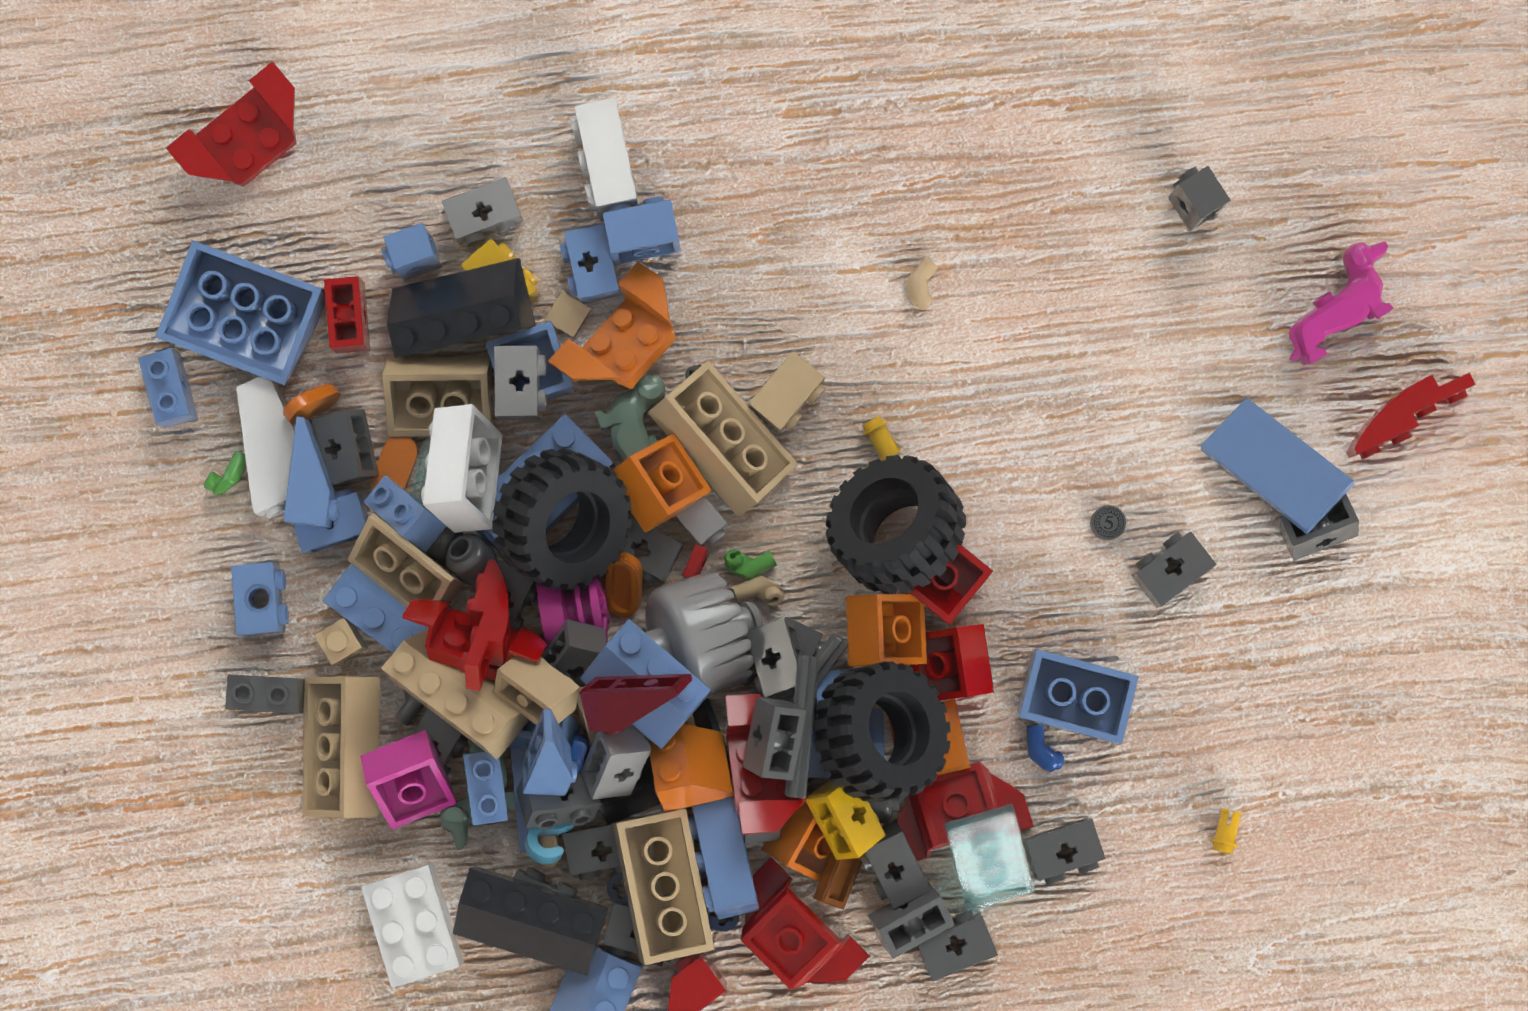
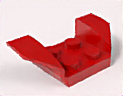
[166,61,297,187]
[402,599,547,681]
[725,694,806,835]
[897,761,1034,861]
[740,857,870,990]

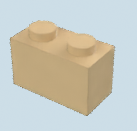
[749,351,825,433]
[494,656,580,725]

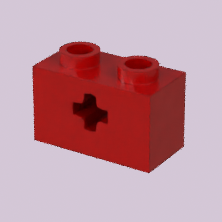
[324,276,370,354]

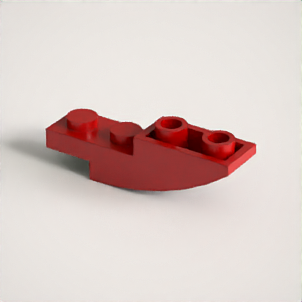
[1346,372,1476,460]
[460,559,510,691]

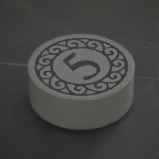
[1090,505,1126,540]

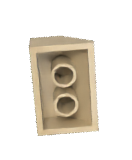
[382,355,493,437]
[347,513,462,608]

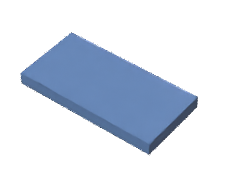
[1201,398,1354,534]

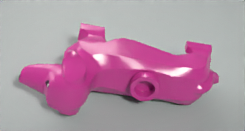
[1289,241,1394,365]

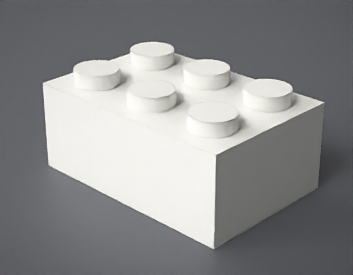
[570,97,639,220]
[421,404,503,533]
[361,863,464,988]

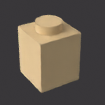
[314,617,368,666]

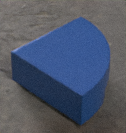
[571,735,590,772]

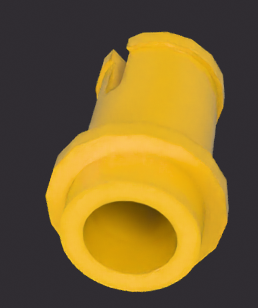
[862,416,901,461]
[1210,808,1242,855]

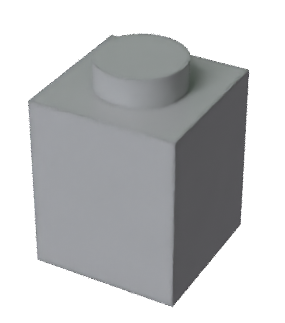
[675,496,727,547]

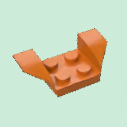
[548,262,676,389]

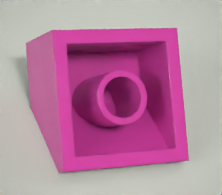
[360,730,457,830]

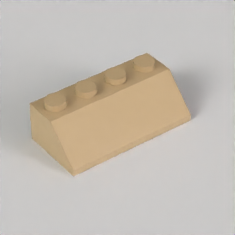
[647,360,798,517]
[381,628,529,760]
[303,676,381,818]
[612,808,715,965]

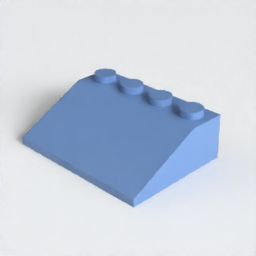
[155,240,326,386]

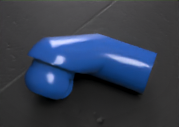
[1027,725,1064,772]

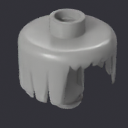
[645,572,763,696]

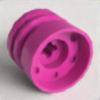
[537,576,610,647]

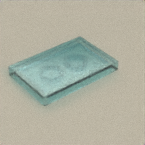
[944,804,1034,911]

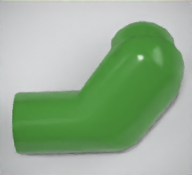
[204,451,247,495]
[724,549,777,579]

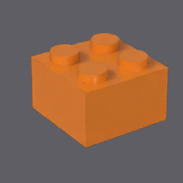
[846,594,927,667]

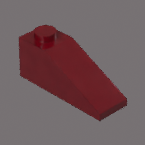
[579,674,692,735]

